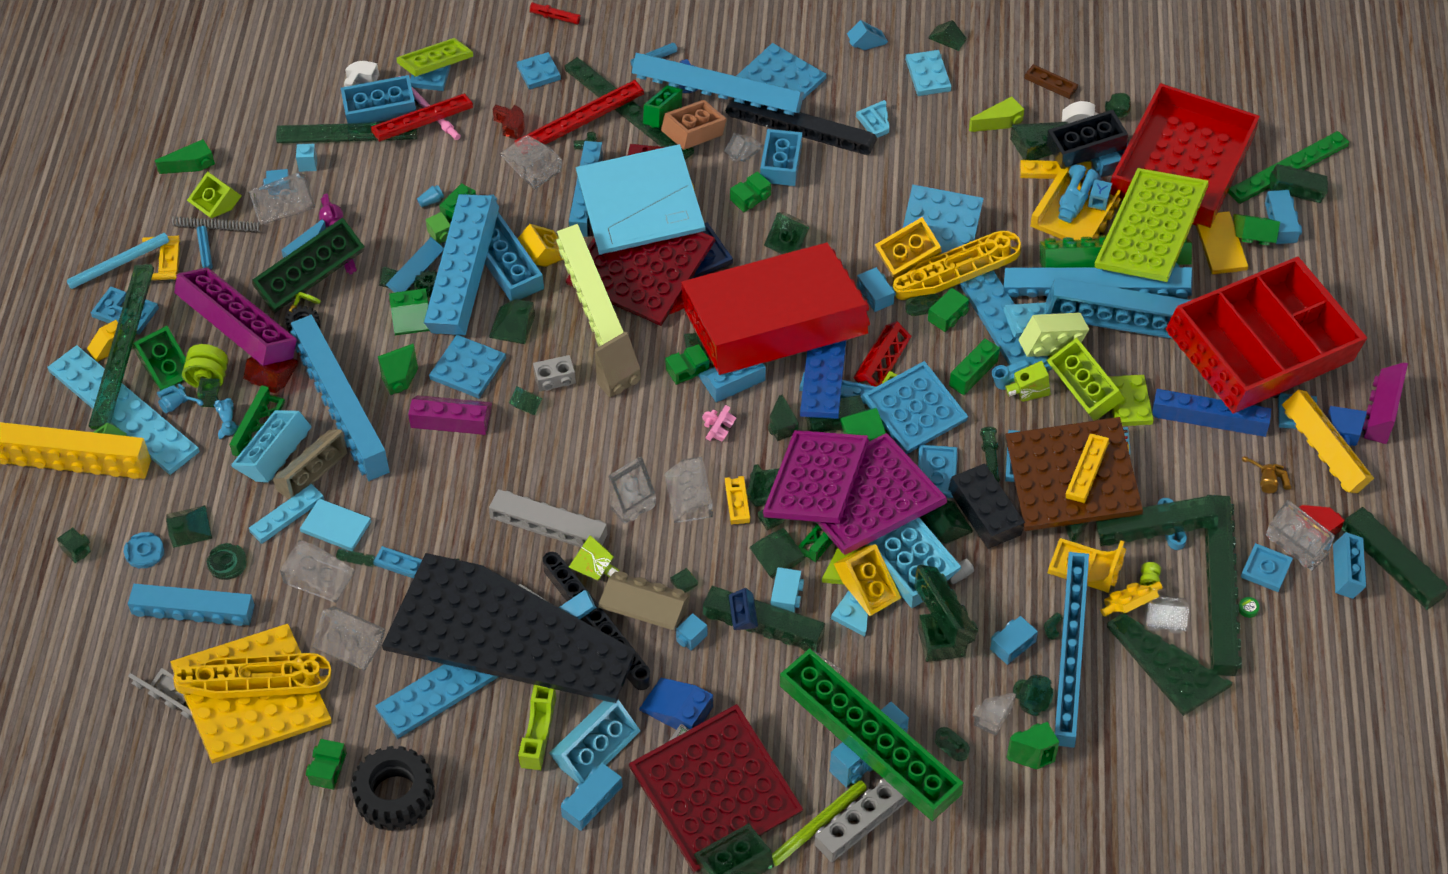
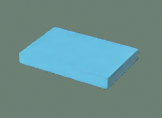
[300,499,371,552]

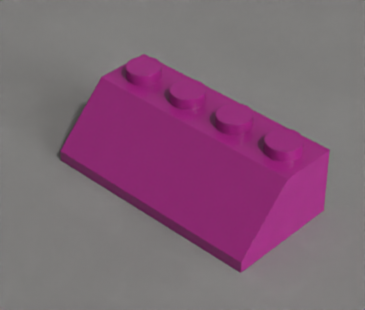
[1362,362,1408,444]
[408,395,492,435]

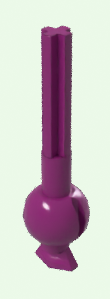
[319,193,357,275]

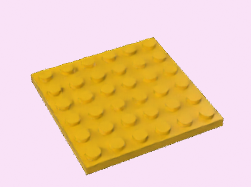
[170,624,331,764]

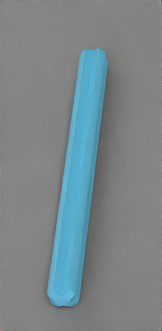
[67,233,169,289]

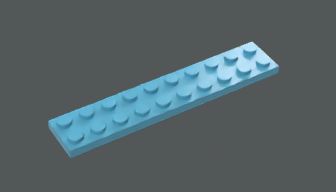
[47,345,200,475]

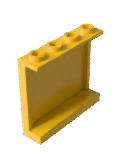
[1030,168,1122,240]

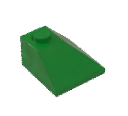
[378,343,418,395]

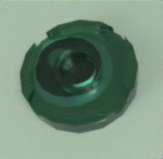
[206,543,247,580]

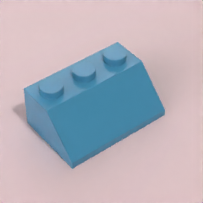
[698,363,766,403]

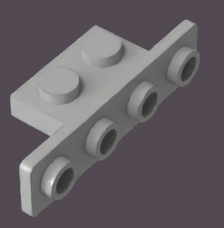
[128,668,192,720]

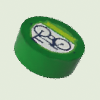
[1238,597,1259,618]

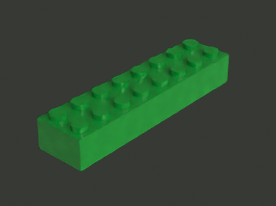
[1040,236,1192,268]

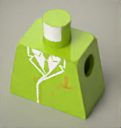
[1005,361,1051,402]
[569,535,620,580]

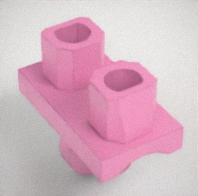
[702,405,736,442]

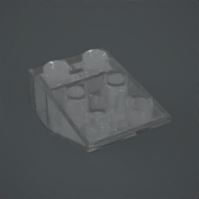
[500,135,562,190]

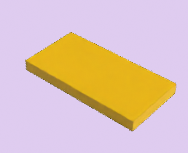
[1196,211,1248,274]

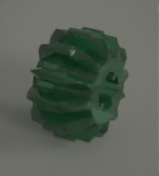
[414,269,437,298]

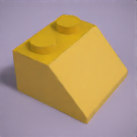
[517,224,563,267]

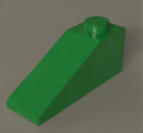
[155,139,215,174]

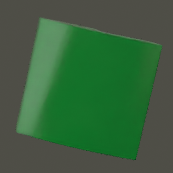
[840,408,885,441]

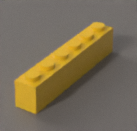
[1282,390,1374,493]

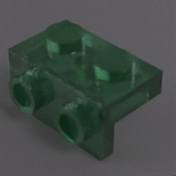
[747,464,780,507]

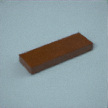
[1024,64,1078,99]

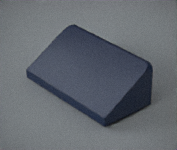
[729,588,758,630]

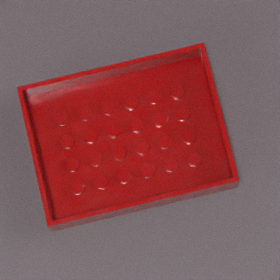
[1110,83,1260,228]

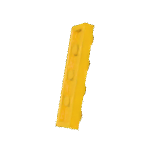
[1020,160,1092,180]
[1066,433,1109,503]

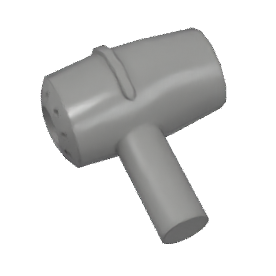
[948,552,974,585]

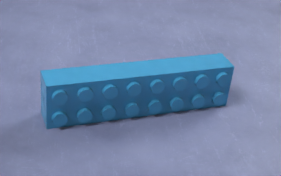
[424,194,499,335]
[1046,278,1191,339]

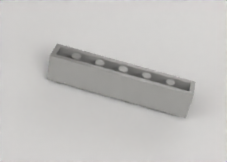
[489,489,608,547]

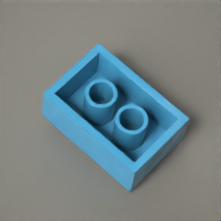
[760,129,802,186]

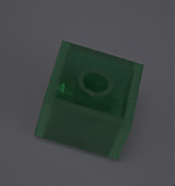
[918,610,968,662]

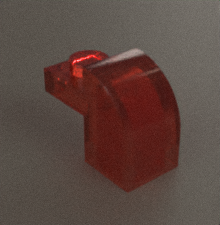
[492,104,525,140]

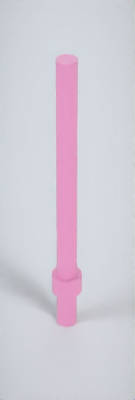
[399,76,460,140]

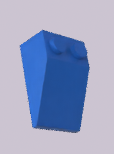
[639,677,714,730]

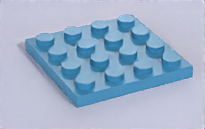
[736,43,826,100]
[903,184,984,255]
[862,361,968,454]

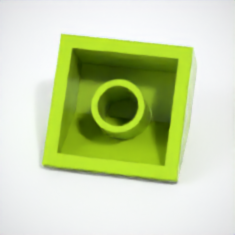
[187,171,242,218]

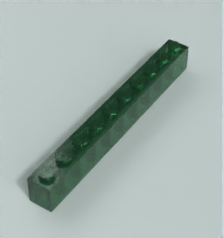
[1204,495,1242,676]

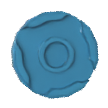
[123,532,164,568]

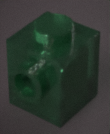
[57,527,91,563]

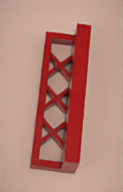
[853,321,912,387]

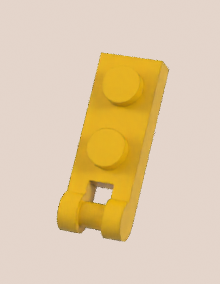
[724,476,750,525]

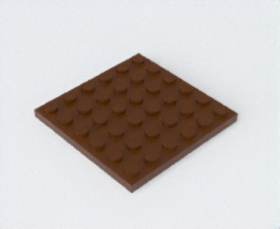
[1005,417,1143,531]

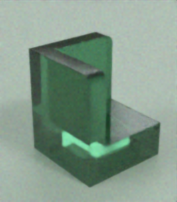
[197,378,221,407]
[509,386,543,415]

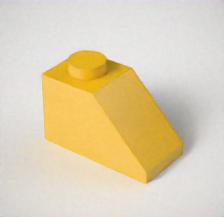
[87,320,129,362]

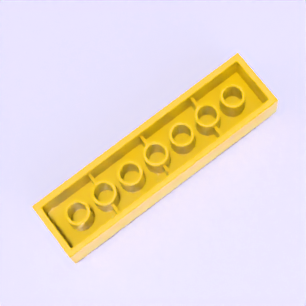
[0,422,151,479]

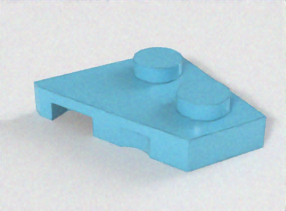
[856,100,889,138]
[831,591,868,637]

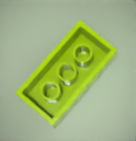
[1046,338,1125,421]

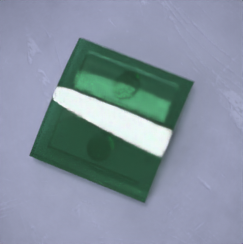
[749,528,806,579]

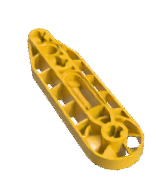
[893,231,1021,300]
[173,653,331,699]

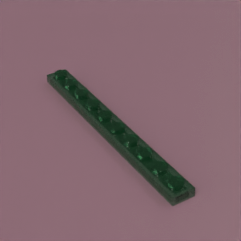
[564,57,694,160]
[88,264,154,430]

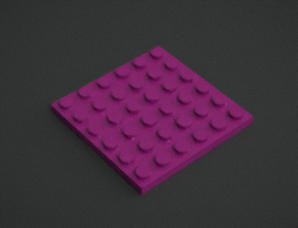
[817,433,947,555]

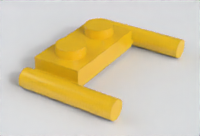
[139,235,180,281]

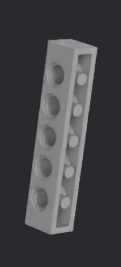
[815,778,908,863]

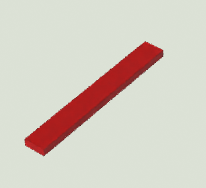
[514,80,644,156]

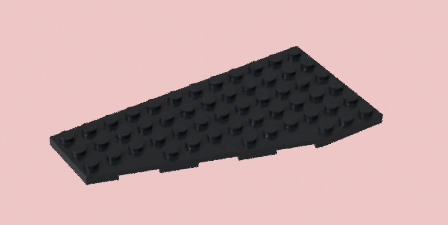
[382,553,635,703]

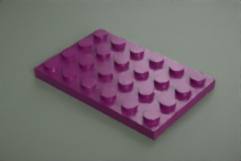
[763,430,869,523]

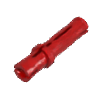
[529,2,581,25]

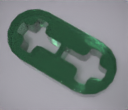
[935,727,970,761]

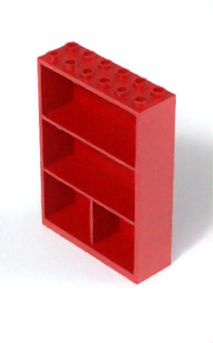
[681,242,870,375]
[1166,256,1367,414]

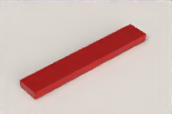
[371,93,473,142]

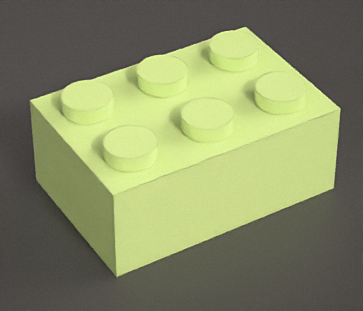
[1019,313,1089,357]

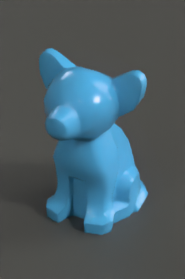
[214,398,239,439]

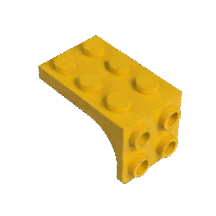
[1047,538,1126,593]

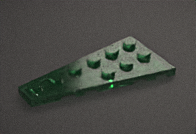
[1107,613,1233,716]

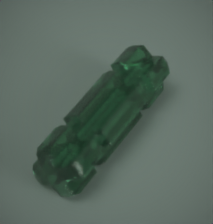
[336,549,375,567]

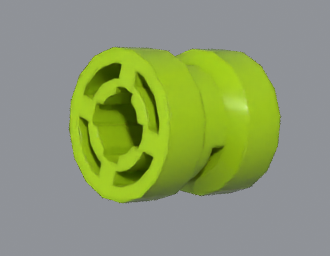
[1140,562,1161,586]

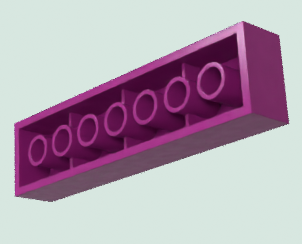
[174,267,297,366]

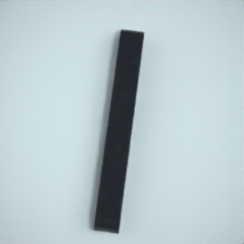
[725,97,877,155]
[543,552,651,690]

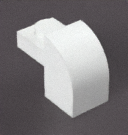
[344,61,379,87]
[1062,101,1098,124]

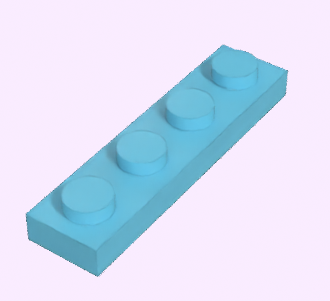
[249,484,324,544]

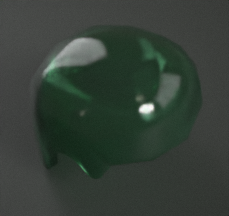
[1105,93,1131,119]

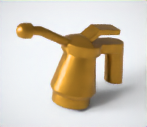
[1242,456,1291,494]

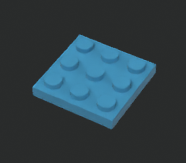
[429,335,506,399]

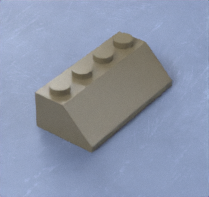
[273,429,347,499]
[598,572,690,630]

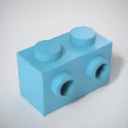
[770,567,804,615]

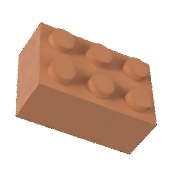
[661,100,727,150]

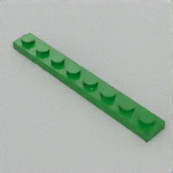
[1228,131,1349,204]

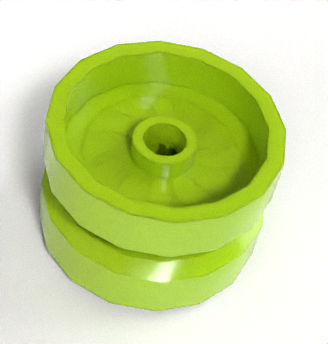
[182,344,229,390]

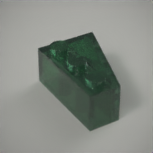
[1010,122,1068,160]

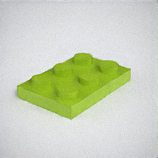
[1108,375,1154,426]

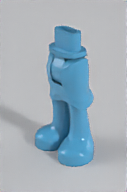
[1058,165,1101,223]

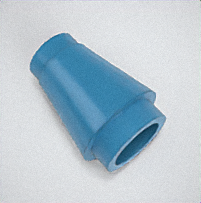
[416,185,444,208]

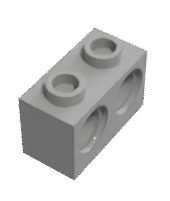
[533,355,576,392]

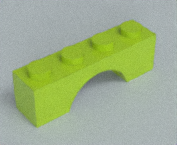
[518,685,557,770]

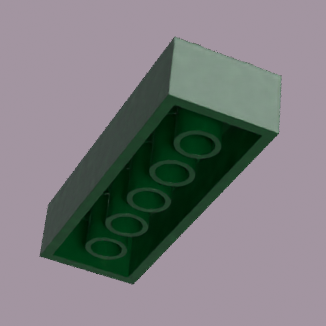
[252,217,365,313]

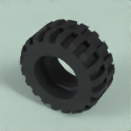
[351,746,435,831]

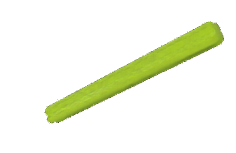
[770,780,867,866]

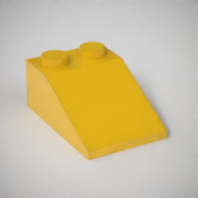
[834,544,901,616]

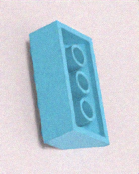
[231,410,312,482]
[549,700,641,784]

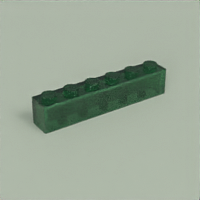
[1095,495,1218,546]
[1342,507,1448,610]
[703,586,825,653]

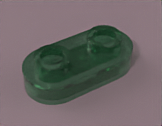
[905,294,941,316]

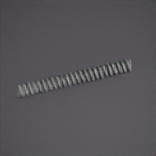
[172,216,261,233]

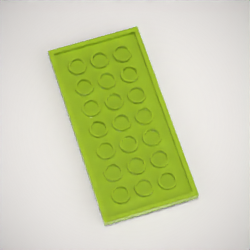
[1095,168,1208,282]

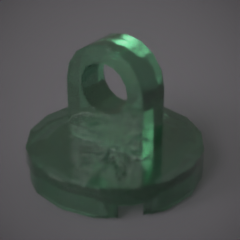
[1013,674,1053,716]

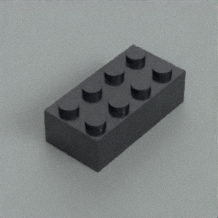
[1047,110,1128,169]
[948,463,1025,549]

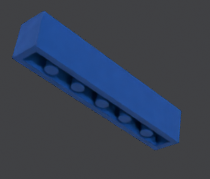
[1152,389,1272,437]

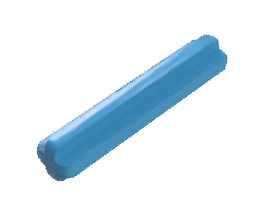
[630,43,677,67]
[197,226,213,270]

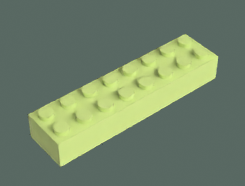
[556,224,624,347]

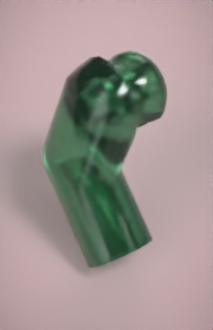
[574,131,597,149]
[1044,612,1063,640]

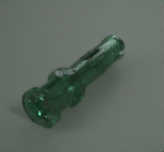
[980,427,1000,482]

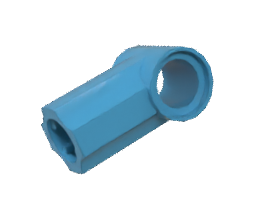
[992,359,1028,390]

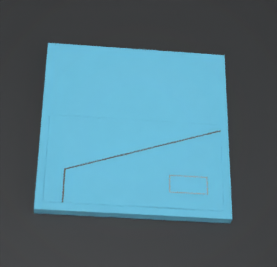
[576,144,706,255]

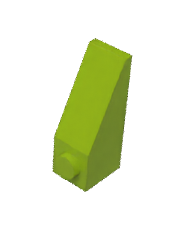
[969,96,1025,132]

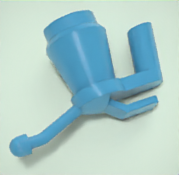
[157,384,204,413]

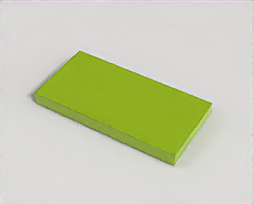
[397,38,473,77]

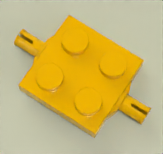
[1100,581,1163,617]

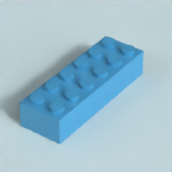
[485,212,544,303]

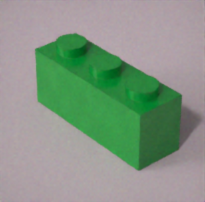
[643,85,683,128]
[949,338,1000,395]

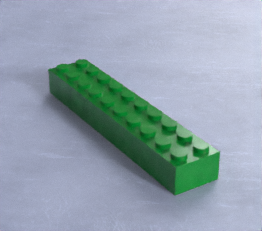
[780,648,964,822]

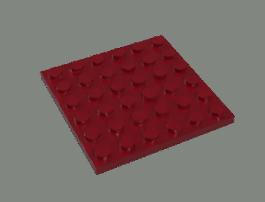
[566,232,715,326]
[629,704,803,873]

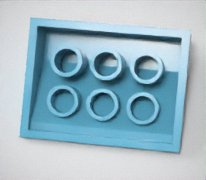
[865,518,961,608]

